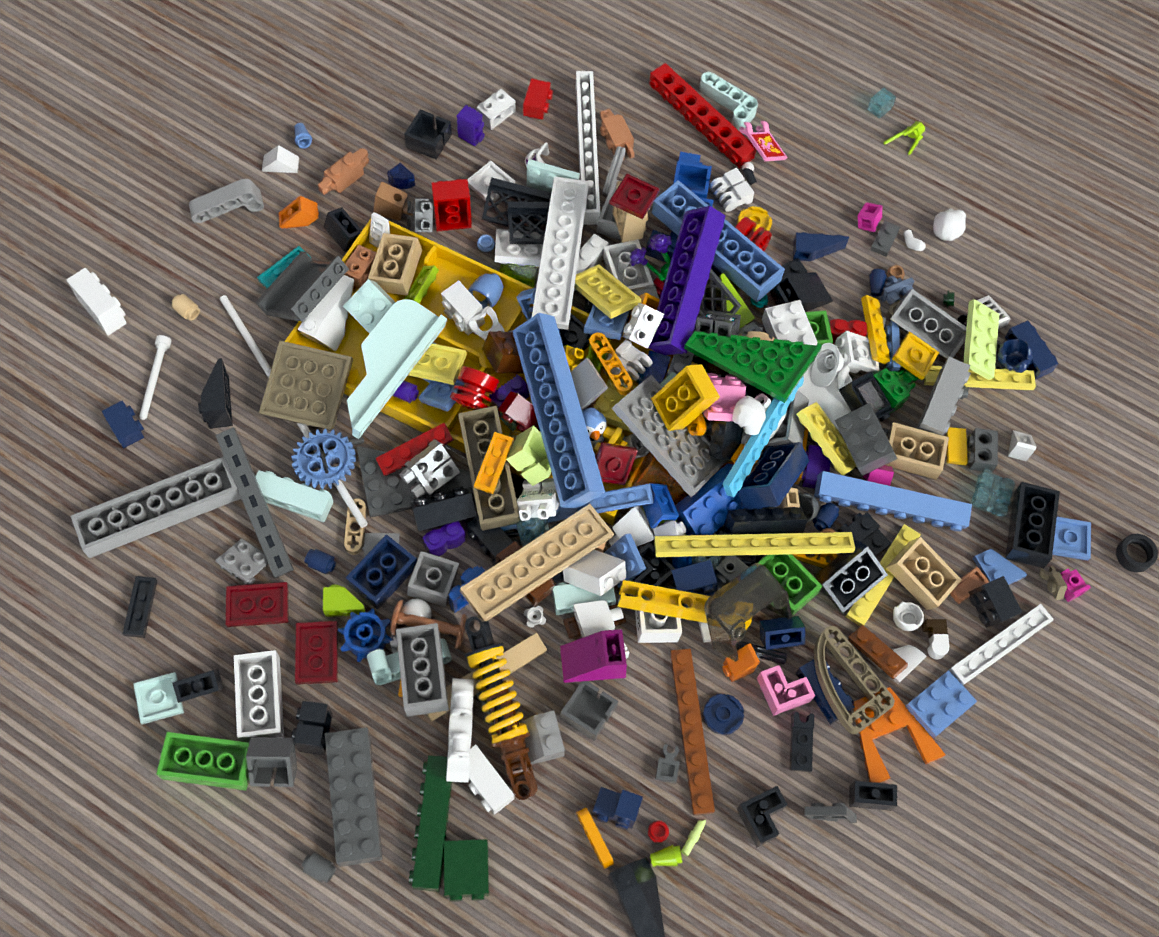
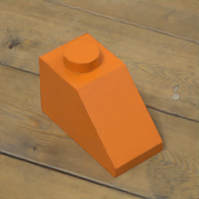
[279,196,319,229]
[722,643,760,682]

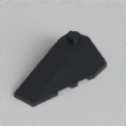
[608,857,665,937]

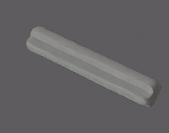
[602,146,626,196]

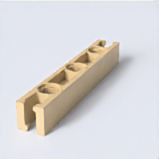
[427,633,547,722]

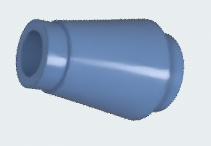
[294,123,312,148]

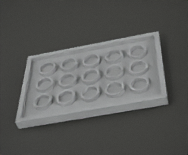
[612,375,727,497]

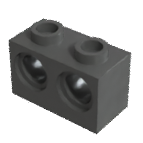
[967,428,998,473]

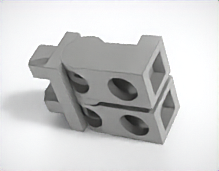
[399,440,460,498]

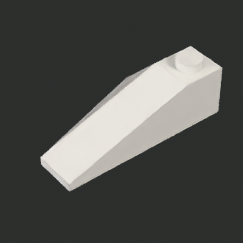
[298,275,354,352]

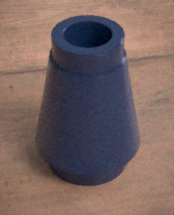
[869,269,887,297]

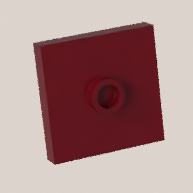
[609,173,660,220]
[595,442,638,485]

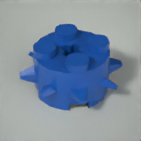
[338,609,393,662]

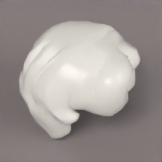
[933,209,966,241]
[732,396,766,435]

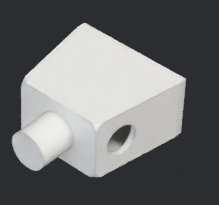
[609,506,655,547]
[573,600,623,638]

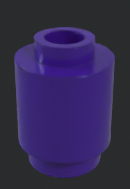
[392,381,419,403]

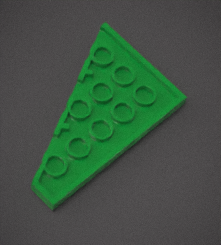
[684,331,822,403]

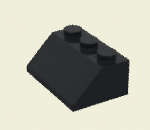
[813,540,888,613]

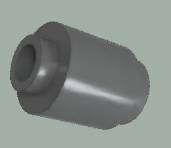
[302,852,336,883]

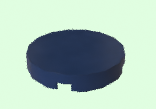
[703,694,744,735]

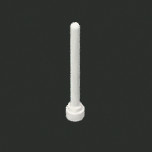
[139,335,172,420]

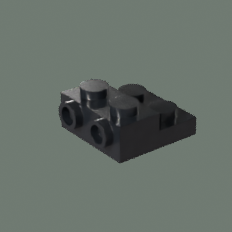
[838,512,891,557]

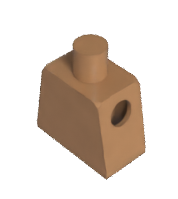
[373,182,413,221]

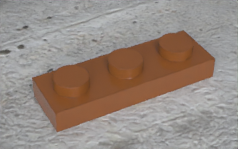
[848,625,908,679]

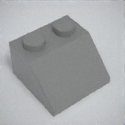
[520,711,565,765]

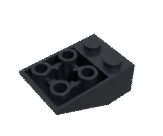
[769,272,833,312]

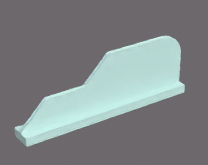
[347,299,447,439]

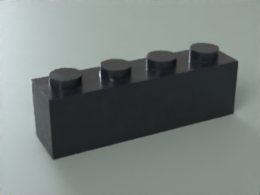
[723,507,808,535]
[467,516,513,566]

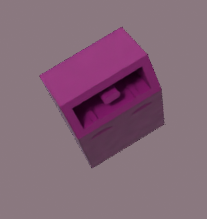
[560,629,627,683]

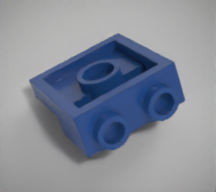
[448,566,486,613]

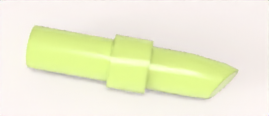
[681,820,706,856]

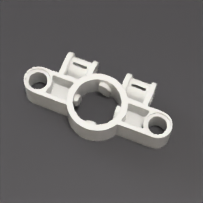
[446,678,474,782]

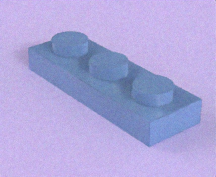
[885,320,901,372]

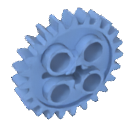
[291,429,356,489]

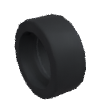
[1116,533,1158,573]

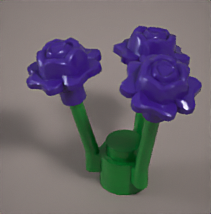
[629,233,672,281]

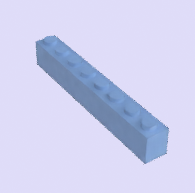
[814,471,972,531]

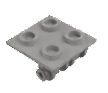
[215,539,268,585]

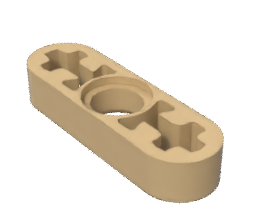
[344,499,366,555]

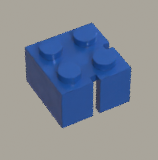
[673,161,712,199]

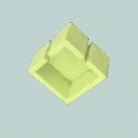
[506,425,551,486]

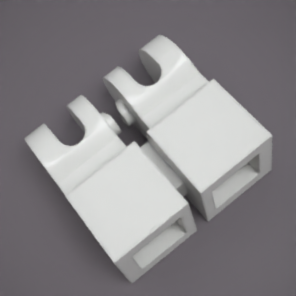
[709,168,754,212]
[603,339,653,387]

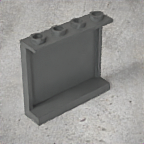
[255,251,349,322]

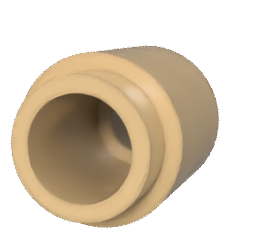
[172,294,200,321]

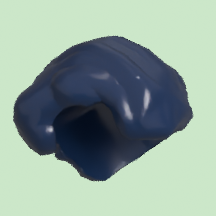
[997,339,1033,373]

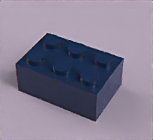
[345,534,417,610]

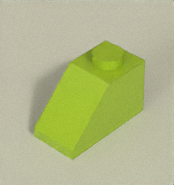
[323,585,366,617]

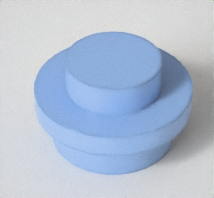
[477,235,495,252]

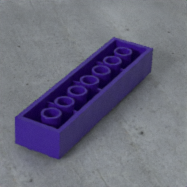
[648,206,725,356]

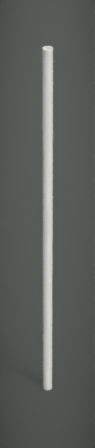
[220,295,368,528]

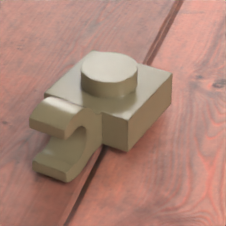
[1039,566,1067,600]

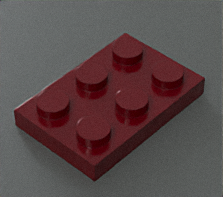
[226,582,289,627]
[295,621,338,685]

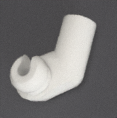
[903,230,926,251]

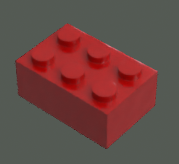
[431,179,472,232]

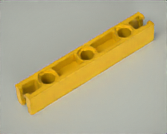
[617,580,753,630]

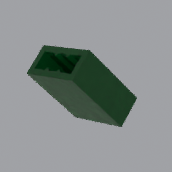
[444,839,489,902]

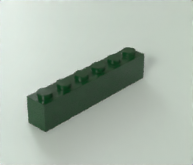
[409,755,452,892]

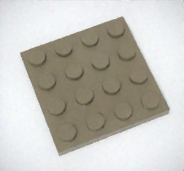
[259,341,353,431]

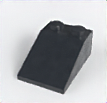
[198,358,233,429]

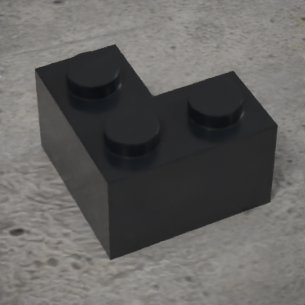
[702,413,743,460]
[634,542,675,587]
[737,786,788,847]

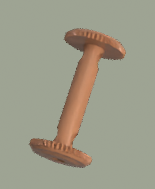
[390,600,467,649]

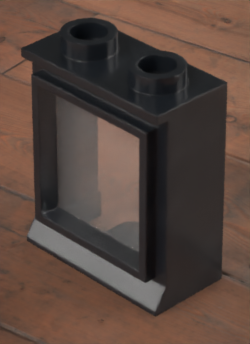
[839,371,895,422]

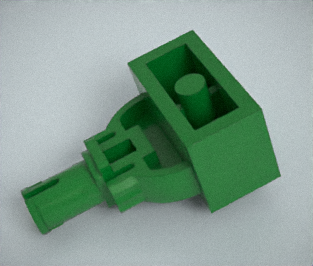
[873,368,919,414]

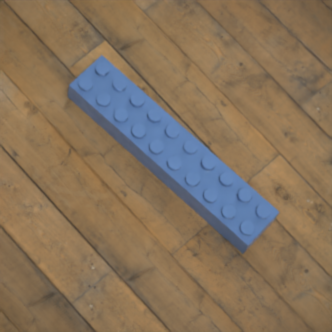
[513,313,605,508]

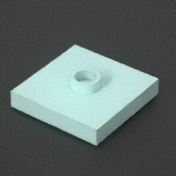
[133,672,184,724]

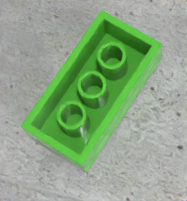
[156,732,249,791]

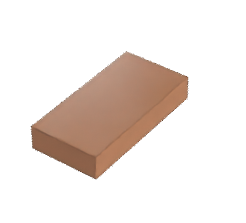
[950,567,990,604]

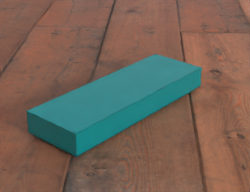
[257,246,311,289]

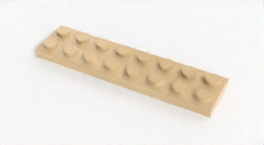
[460,504,614,621]

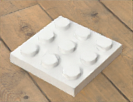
[495,229,543,267]

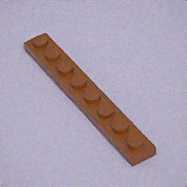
[670,649,715,815]

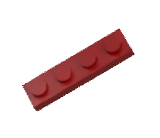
[376,422,454,476]

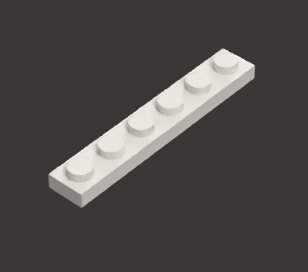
[949,604,1054,685]

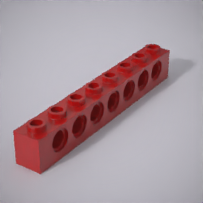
[649,63,756,169]

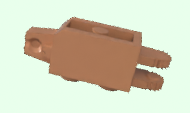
[600,109,634,161]
[318,148,369,195]

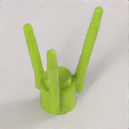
[883,121,925,155]

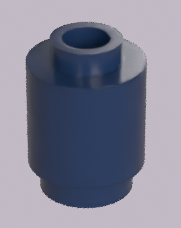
[812,503,839,531]
[305,549,336,574]

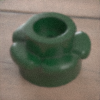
[943,290,955,308]

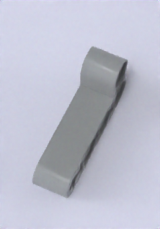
[189,179,264,223]

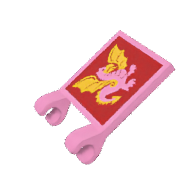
[739,121,787,161]

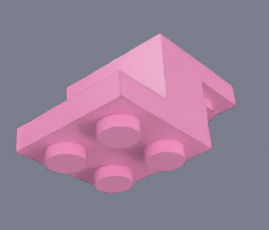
[703,373,746,421]

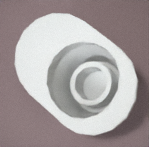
[811,343,844,387]

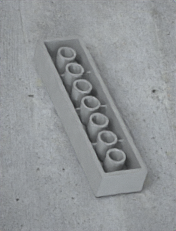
[71,457,241,558]

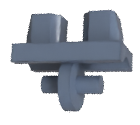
[880,276,914,305]

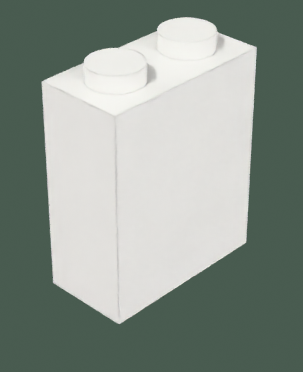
[563,550,626,596]

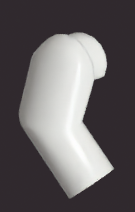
[837,366,850,390]

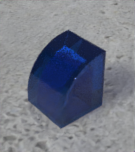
[387,163,416,189]

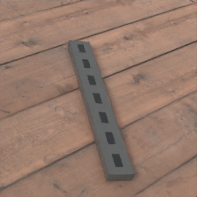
[215,427,294,578]

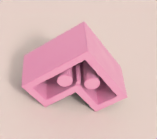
[757,665,815,716]

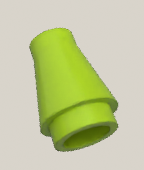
[650,845,683,866]

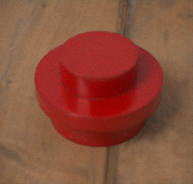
[648,821,669,843]

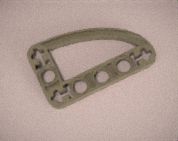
[814,626,894,734]

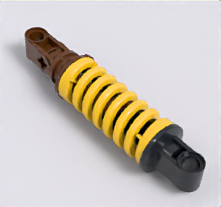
[465,616,538,800]

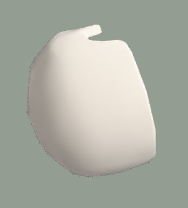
[401,598,432,627]
[893,602,924,631]

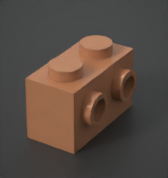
[344,245,376,289]

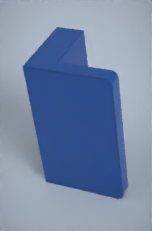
[642,483,679,528]

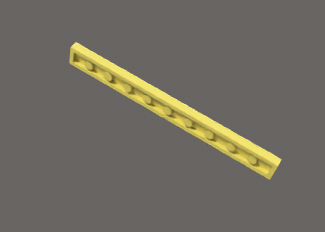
[654,532,855,557]

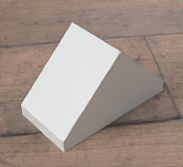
[262,145,299,173]
[1008,430,1037,461]

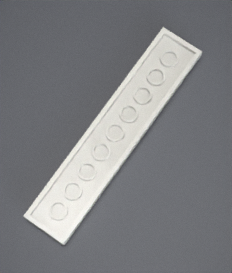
[532,176,589,330]

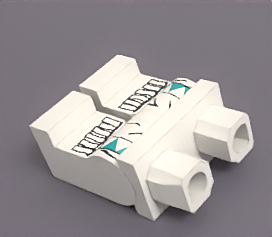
[517,478,560,521]

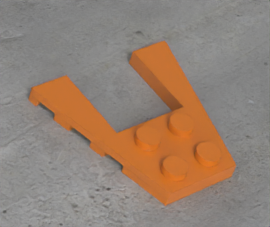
[853,687,946,783]

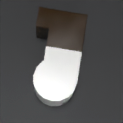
[922,619,949,660]

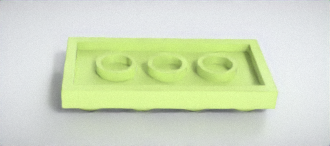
[963,299,999,380]

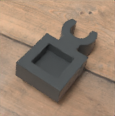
[655,744,680,784]

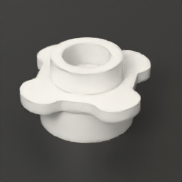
[524,606,546,628]

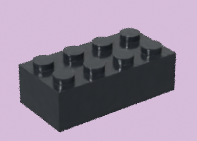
[1005,482,1060,569]

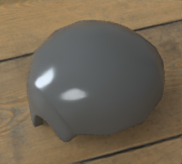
[798,492,819,522]

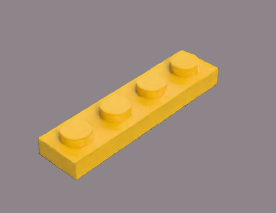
[861,295,890,364]

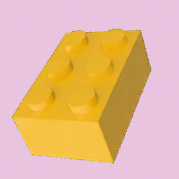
[651,364,720,431]

